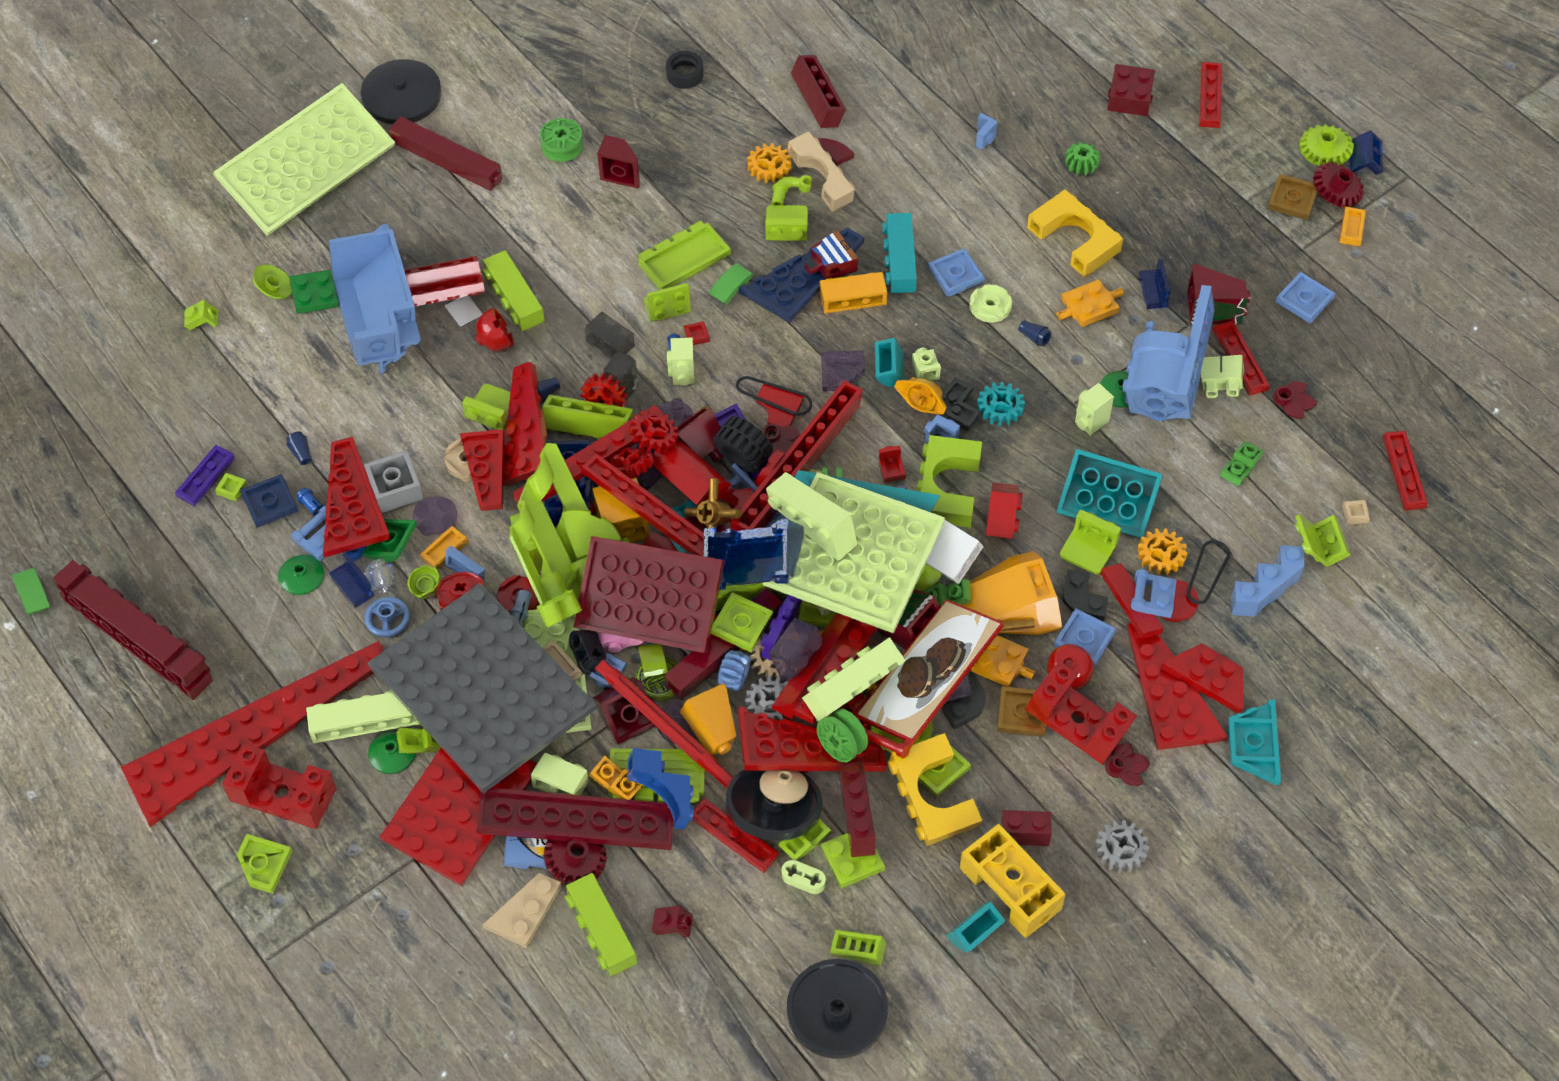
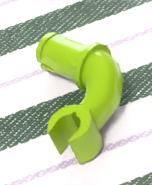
[771,175,812,205]

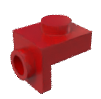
[878,446,906,483]

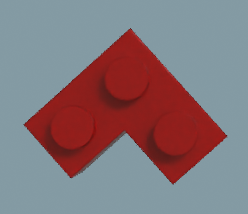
[986,482,1023,539]

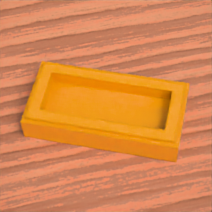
[1339,207,1366,246]
[420,526,469,570]

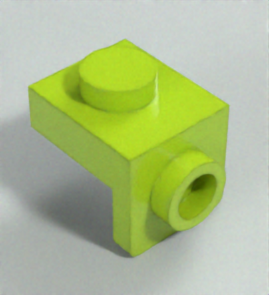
[184,300,219,330]

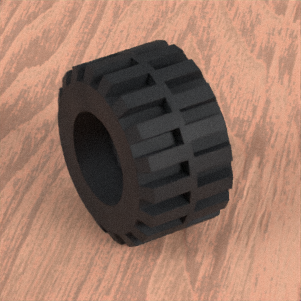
[713,416,774,473]

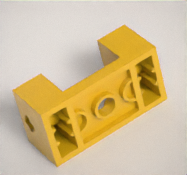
[960,824,1065,939]

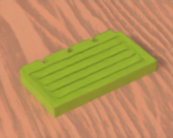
[637,221,731,290]
[608,749,705,803]

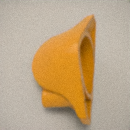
[894,377,946,415]

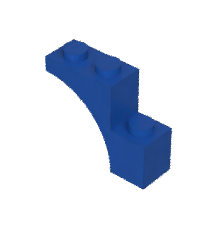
[627,748,694,829]

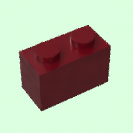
[1001,810,1052,846]

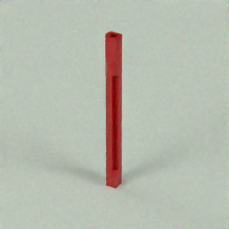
[595,660,734,788]

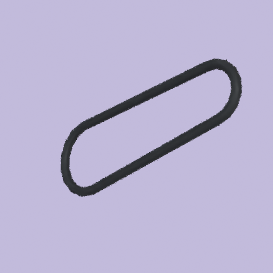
[736,376,813,416]
[1187,540,1230,604]

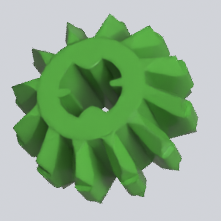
[1065,141,1100,176]

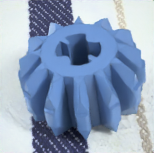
[718,650,751,691]

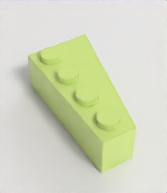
[766,472,858,561]
[802,637,905,721]

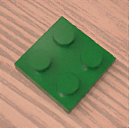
[289,269,339,314]

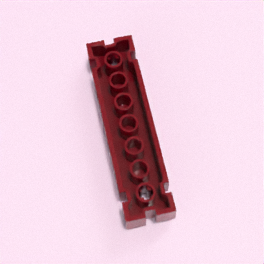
[52,560,213,700]

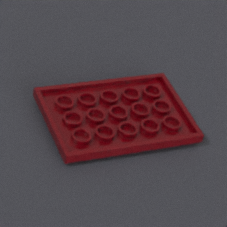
[574,536,725,653]

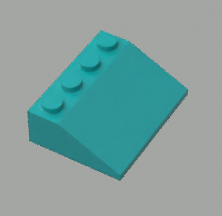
[1056,449,1163,538]

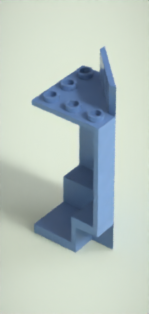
[329,224,421,374]

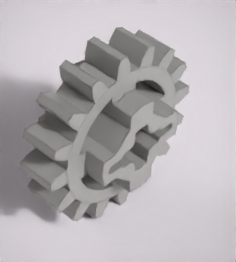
[745,676,790,721]
[1095,820,1149,873]

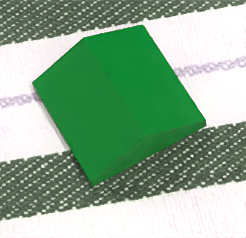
[362,519,418,565]

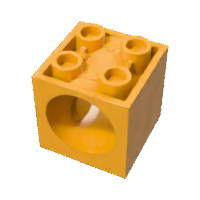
[593,478,650,543]

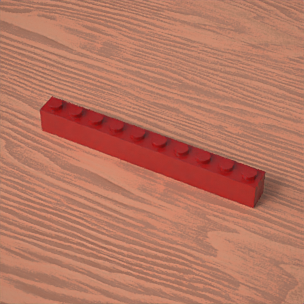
[729,380,863,548]

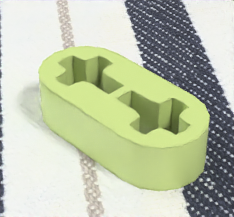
[781,860,826,894]

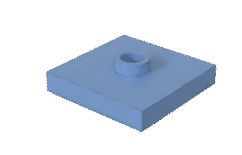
[927,248,985,297]
[1275,272,1336,324]
[1053,608,1117,667]

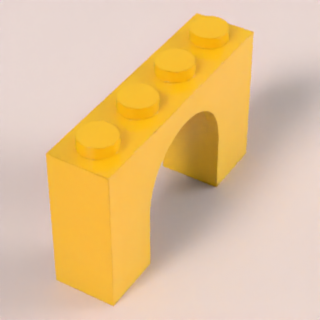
[1027,190,1123,277]
[888,733,982,846]

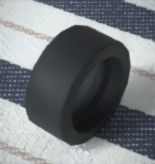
[666,51,704,89]

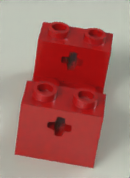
[1025,661,1137,765]
[222,743,337,829]

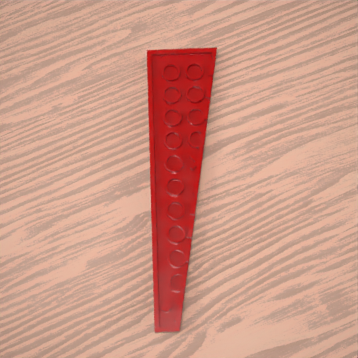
[121,641,385,827]

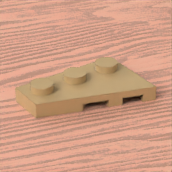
[483,873,562,948]

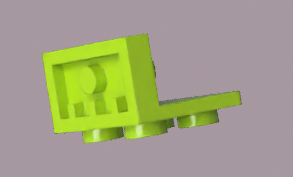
[643,283,691,322]

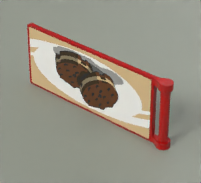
[854,599,1004,759]

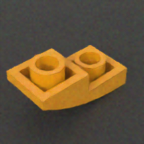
[588,756,642,800]

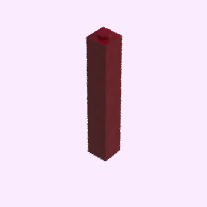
[389,116,503,191]
[664,588,782,701]

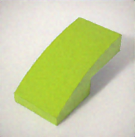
[638,643,668,677]
[396,728,441,753]
[778,818,832,861]

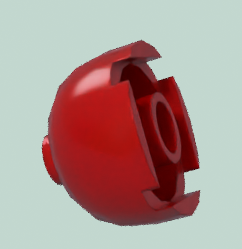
[475,308,515,351]
[1047,644,1094,691]

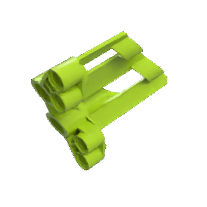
[510,443,630,627]

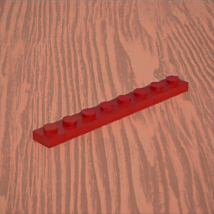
[512,405,669,503]
[581,453,737,574]

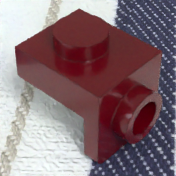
[652,905,693,938]

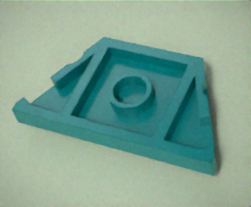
[1228,699,1281,785]

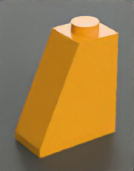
[680,683,737,756]

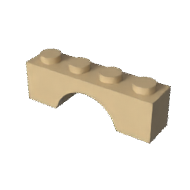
[788,131,855,212]

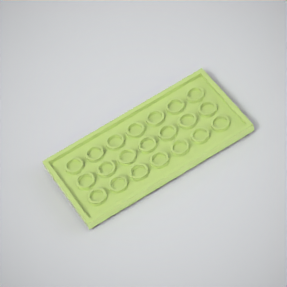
[214,83,395,236]

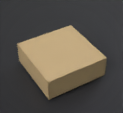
[1342,500,1370,525]

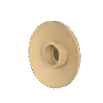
[760,771,808,804]

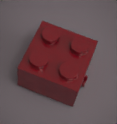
[1107,64,1155,117]

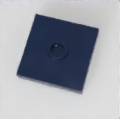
[240,474,298,528]

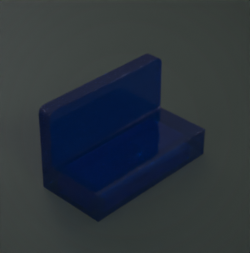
[1350,130,1383,175]
[1139,259,1171,309]
[329,552,374,608]

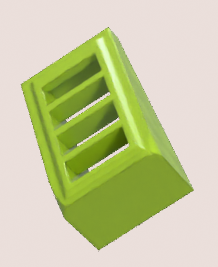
[830,930,886,965]

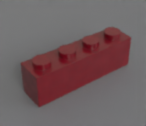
[791,55,846,128]
[839,761,876,857]

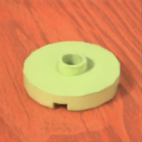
[970,284,1012,323]

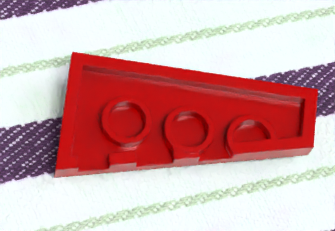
[460,429,505,511]

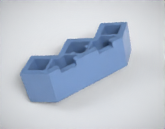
[1231,545,1304,616]

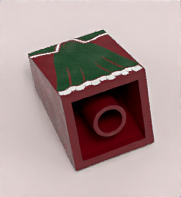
[1187,264,1251,325]
[877,589,939,650]

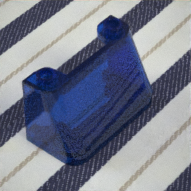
[704,519,804,590]

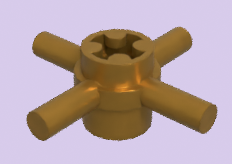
[684,478,741,542]

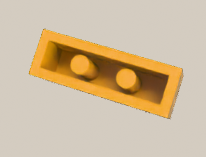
[820,272,887,313]

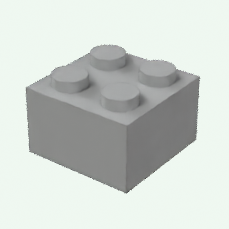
[364,450,423,513]

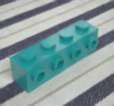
[882,213,917,293]

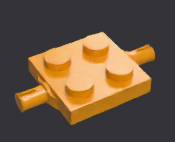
[1056,279,1124,327]
[971,635,1036,687]

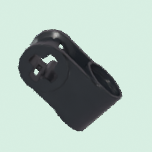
[569,630,607,675]

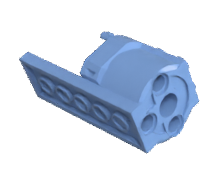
[1123,285,1215,421]

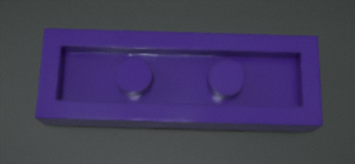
[175,445,235,507]

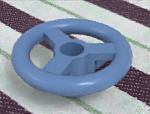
[365,597,410,637]

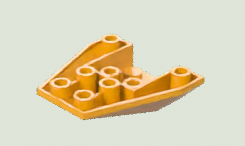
[963,551,1062,635]

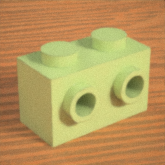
[667,338,695,386]
[1075,383,1114,435]
[531,753,588,796]

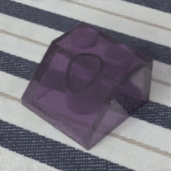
[768,618,823,682]

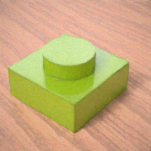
[215,473,247,502]

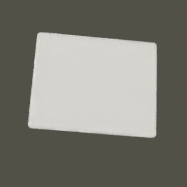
[445,296,482,326]

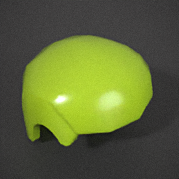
[407,564,442,599]

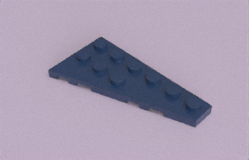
[739,228,865,323]

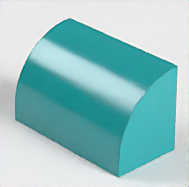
[875,337,905,387]
[946,901,1006,952]

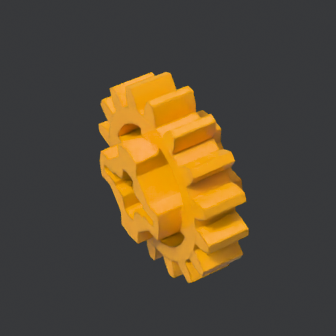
[747,143,791,183]
[1137,528,1188,575]

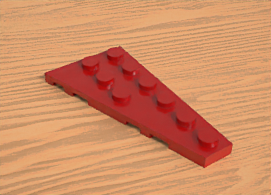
[504,362,548,486]
[323,436,390,558]
[1127,623,1228,750]
[738,706,887,772]

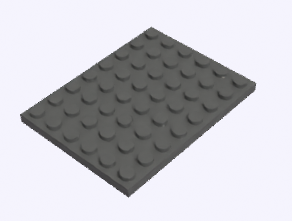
[368,583,597,794]

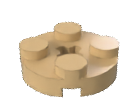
[444,439,472,482]

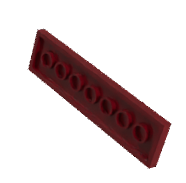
[476,788,673,850]

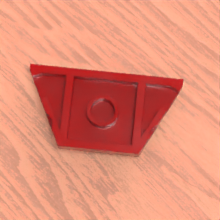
[1161,644,1244,714]

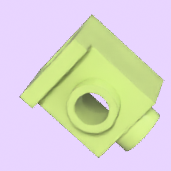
[912,348,941,381]

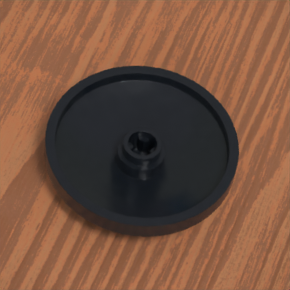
[361,59,442,124]
[725,770,822,841]
[787,959,888,1059]

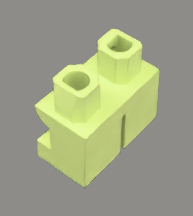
[1201,355,1244,398]

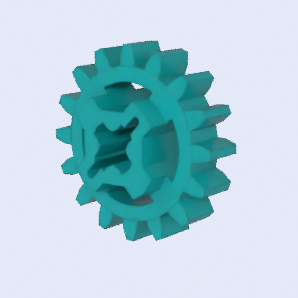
[977,382,1025,426]

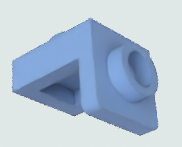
[976,113,998,150]
[924,414,960,442]
[590,652,628,690]

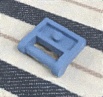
[290,506,326,562]
[1131,569,1176,618]

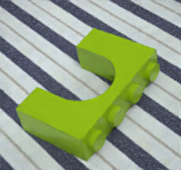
[917,435,982,528]

